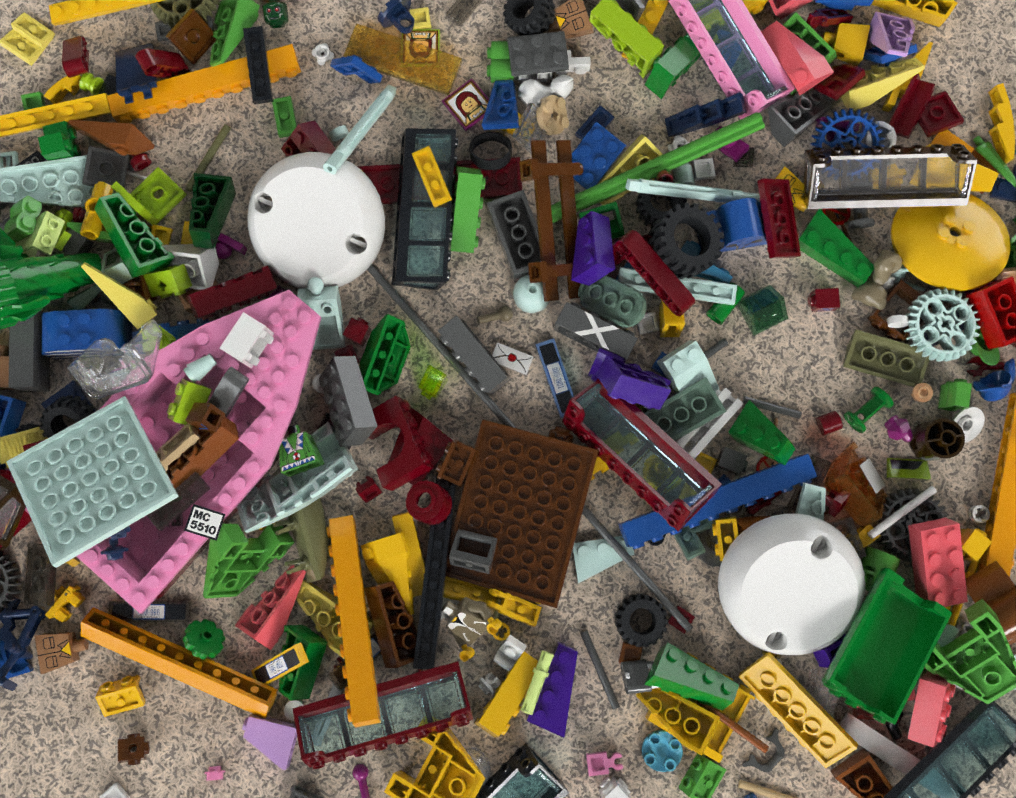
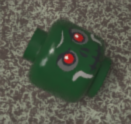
[263,0,289,28]

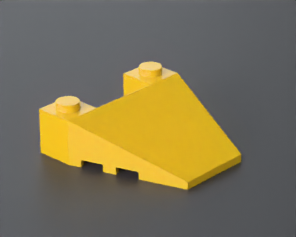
[384,716,486,798]

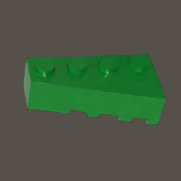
[94,193,175,278]
[798,209,874,288]

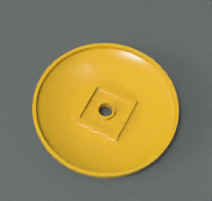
[891,194,1010,291]

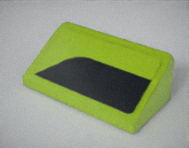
[887,458,931,480]

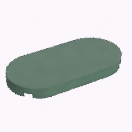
[578,275,647,328]

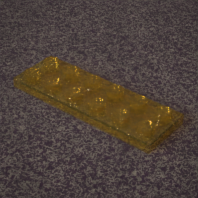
[343,23,462,96]

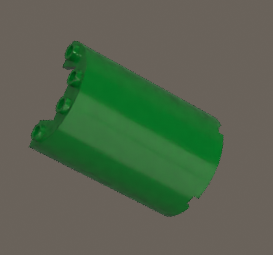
[822,568,952,725]

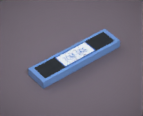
[535,338,574,419]

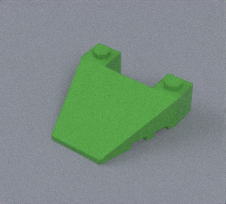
[203,523,294,599]
[925,599,1016,704]

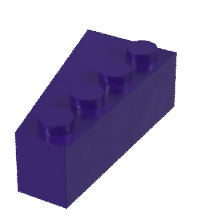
[526,641,578,738]

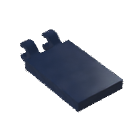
[115,43,157,104]

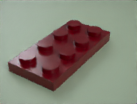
[757,178,801,259]

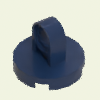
[377,0,415,34]

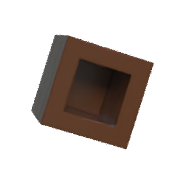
[185,402,225,432]

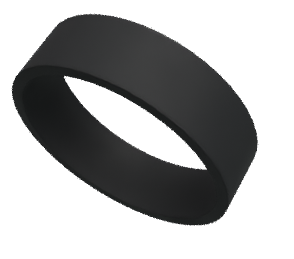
[469,132,512,170]

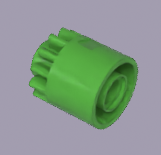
[861,547,901,591]

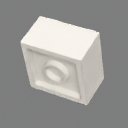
[219,312,274,368]

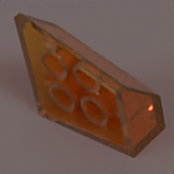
[824,441,887,527]

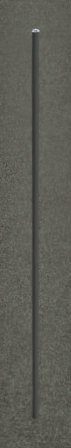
[367,264,693,632]

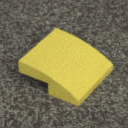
[0,12,55,66]

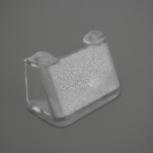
[67,319,162,399]

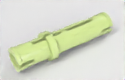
[520,650,554,715]

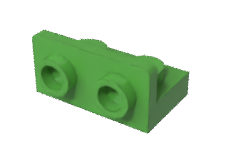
[679,753,726,798]

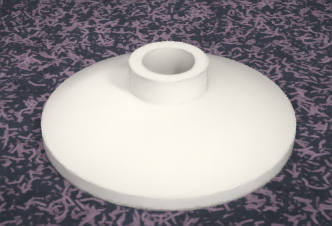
[952,406,985,443]

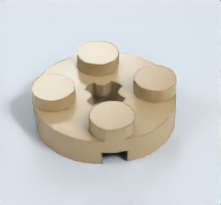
[536,95,569,135]

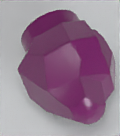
[884,415,913,442]

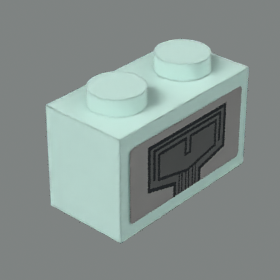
[101,248,133,284]

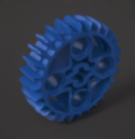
[810,108,885,181]

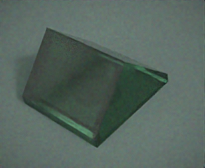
[737,285,788,336]

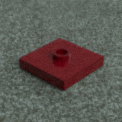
[918,91,964,138]

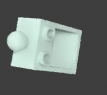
[297,277,345,350]

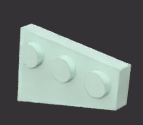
[573,536,634,583]

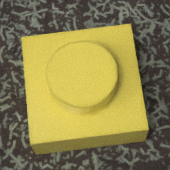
[410,7,431,29]

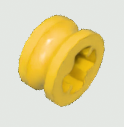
[493,622,510,641]

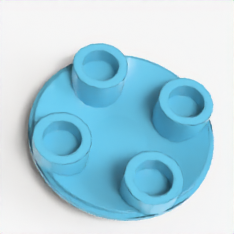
[642,730,683,772]

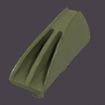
[273,498,328,583]

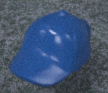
[972,358,1016,401]

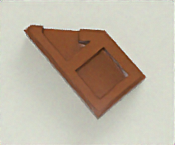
[618,642,643,664]

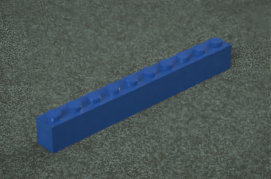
[618,454,817,550]

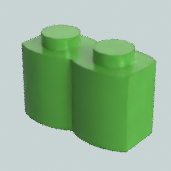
[487,41,514,83]
[4,195,42,242]
[938,379,972,412]

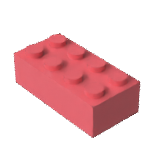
[908,518,968,607]

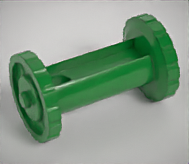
[843,386,894,433]

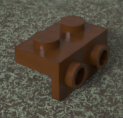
[436,439,477,486]

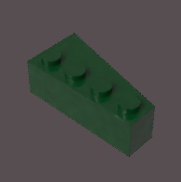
[189,173,236,249]

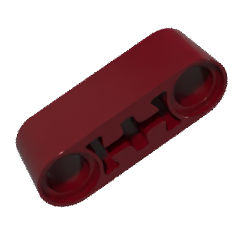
[62,35,89,78]
[135,48,190,78]

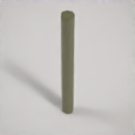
[185,124,231,193]

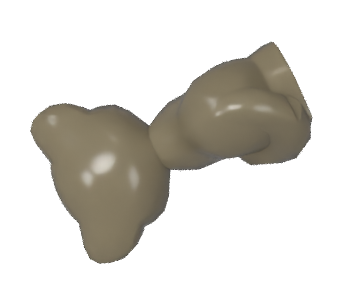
[852,249,902,310]

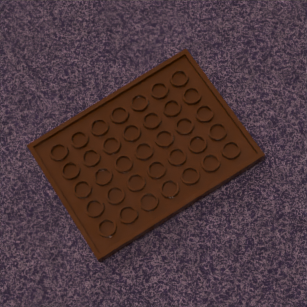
[446,419,599,608]

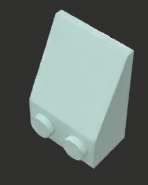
[657,341,720,394]

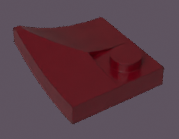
[812,64,866,101]

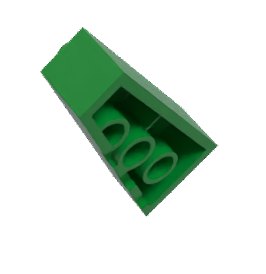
[644,642,739,711]

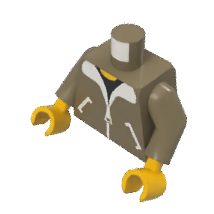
[442,597,502,662]

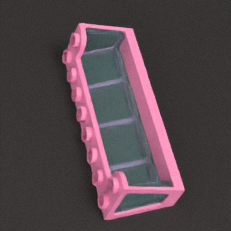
[668,0,795,120]

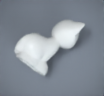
[518,74,574,115]

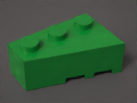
[645,33,701,99]
[728,400,796,465]
[278,625,328,701]

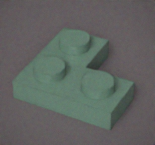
[673,519,714,561]

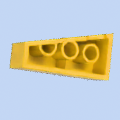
[871,0,958,27]

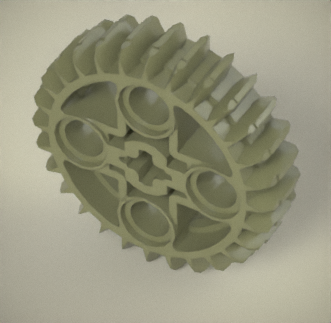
[150,0,219,28]

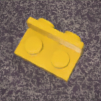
[95,675,146,717]

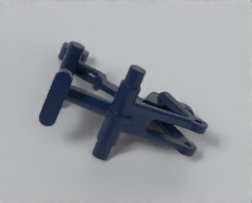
[0,598,46,691]

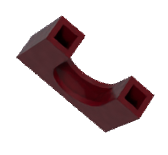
[368,395,432,491]

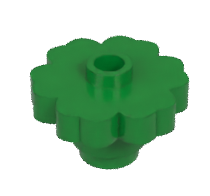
[183,619,225,659]

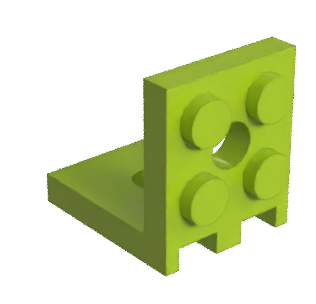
[110,167,187,225]

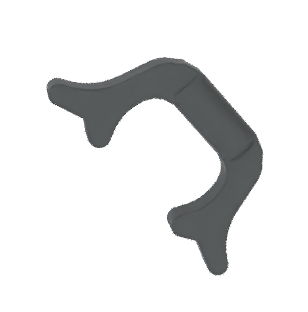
[742,728,785,772]

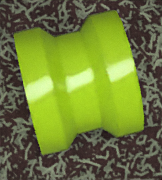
[79,72,104,95]

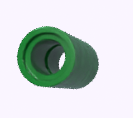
[706,282,745,325]

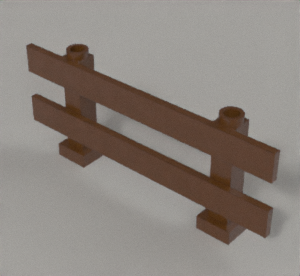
[519,140,583,302]

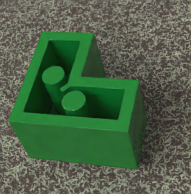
[38,121,81,161]

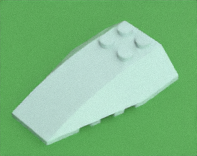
[237,422,358,533]

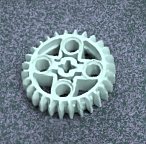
[904,288,981,362]

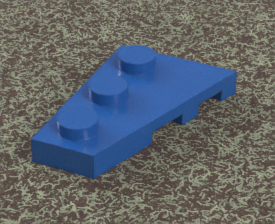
[481,80,519,130]

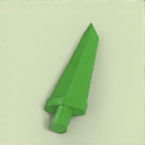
[973,136,1016,188]

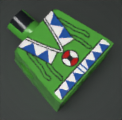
[279,425,325,477]

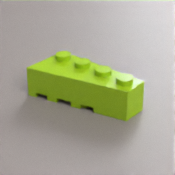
[589,0,664,78]

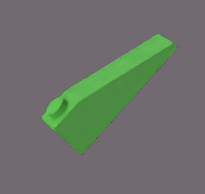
[210,0,260,67]

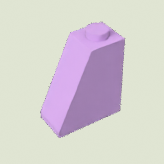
[242,714,297,770]

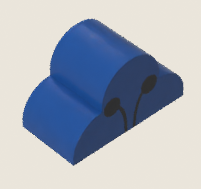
[697,198,767,252]

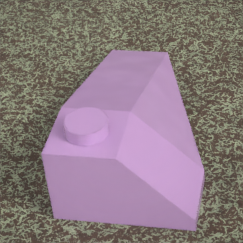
[868,12,915,57]

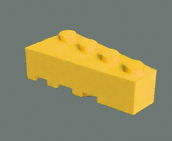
[474,651,538,737]

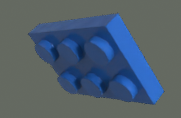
[572,122,627,189]

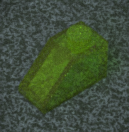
[418,365,448,400]

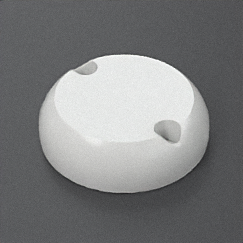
[247,152,385,288]
[718,514,865,655]

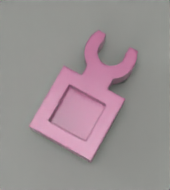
[586,751,623,776]

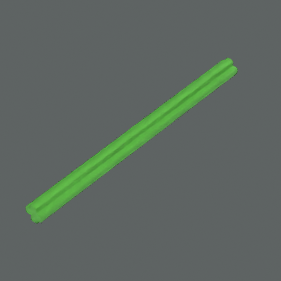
[551,112,765,223]

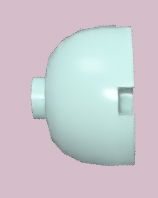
[513,274,550,313]

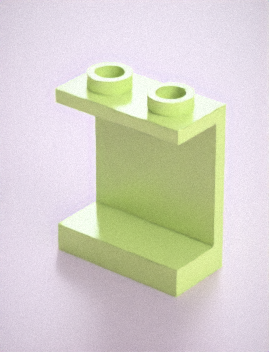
[15,211,65,257]

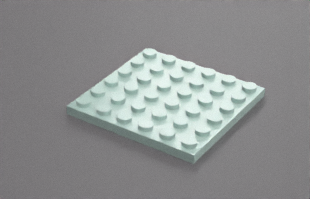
[6,396,179,568]

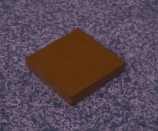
[166,8,216,65]

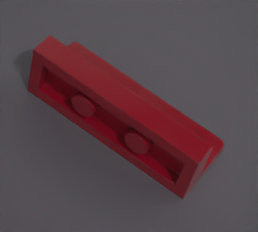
[889,74,935,139]

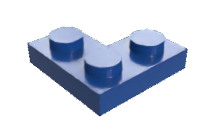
[330,55,383,84]

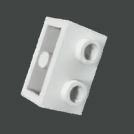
[599,776,632,798]

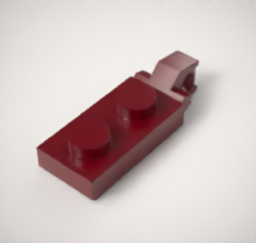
[806,8,853,28]

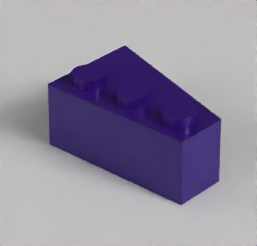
[571,211,615,286]

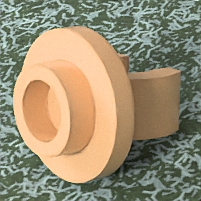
[911,383,933,403]

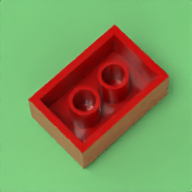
[966,276,1016,349]

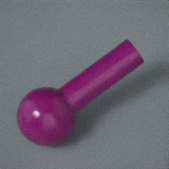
[352,764,370,798]

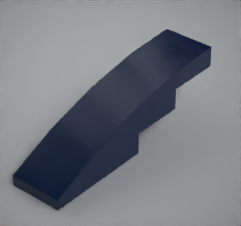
[665,93,747,137]

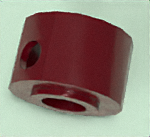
[406,480,452,525]

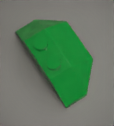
[359,314,411,395]

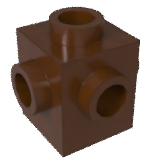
[118,733,150,766]

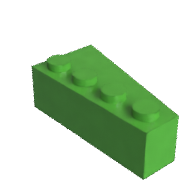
[449,166,485,253]

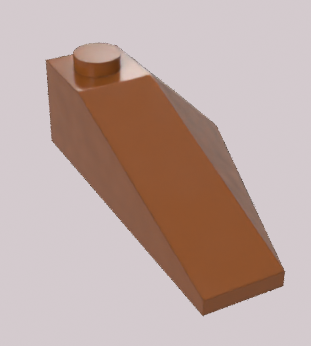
[68,120,155,156]

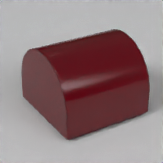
[815,411,843,436]

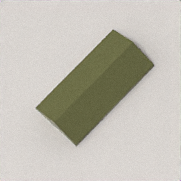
[843,329,930,387]

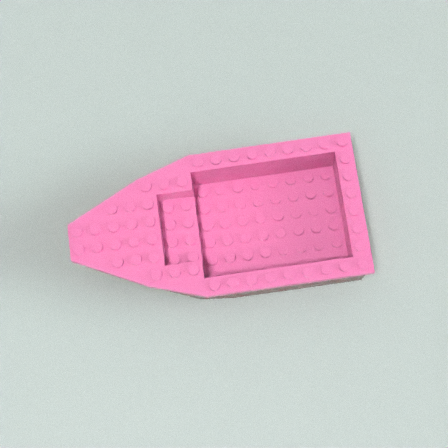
[16,290,321,614]

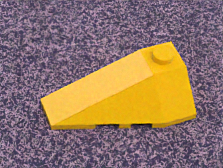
[361,532,414,615]

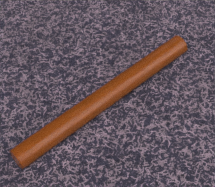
[697,701,769,753]

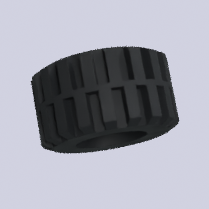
[503,0,556,36]
[635,176,687,229]
[40,395,95,438]
[614,594,668,647]

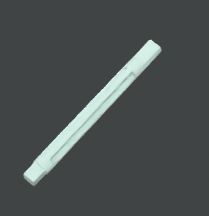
[323,84,397,175]
[625,178,760,203]

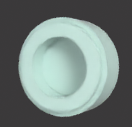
[329,125,349,141]

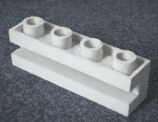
[675,388,744,459]

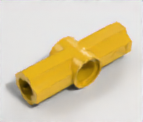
[80,181,113,240]

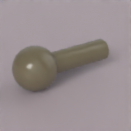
[477,306,513,324]

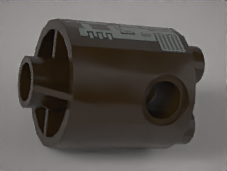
[909,418,965,461]

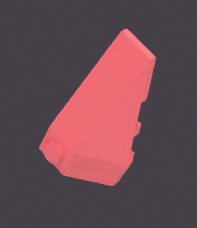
[761,21,834,96]
[235,565,306,650]

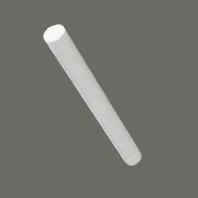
[867,486,937,539]

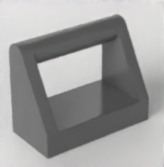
[449,529,497,574]

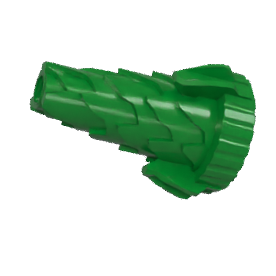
[0,244,102,330]

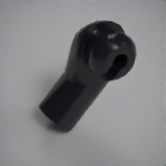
[885,711,904,740]

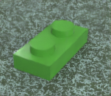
[272,96,297,138]

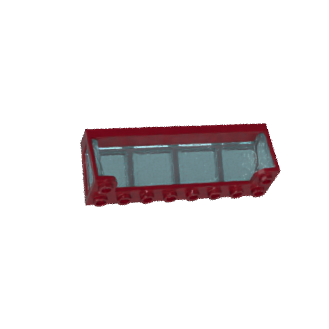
[562,378,722,531]
[292,661,473,769]

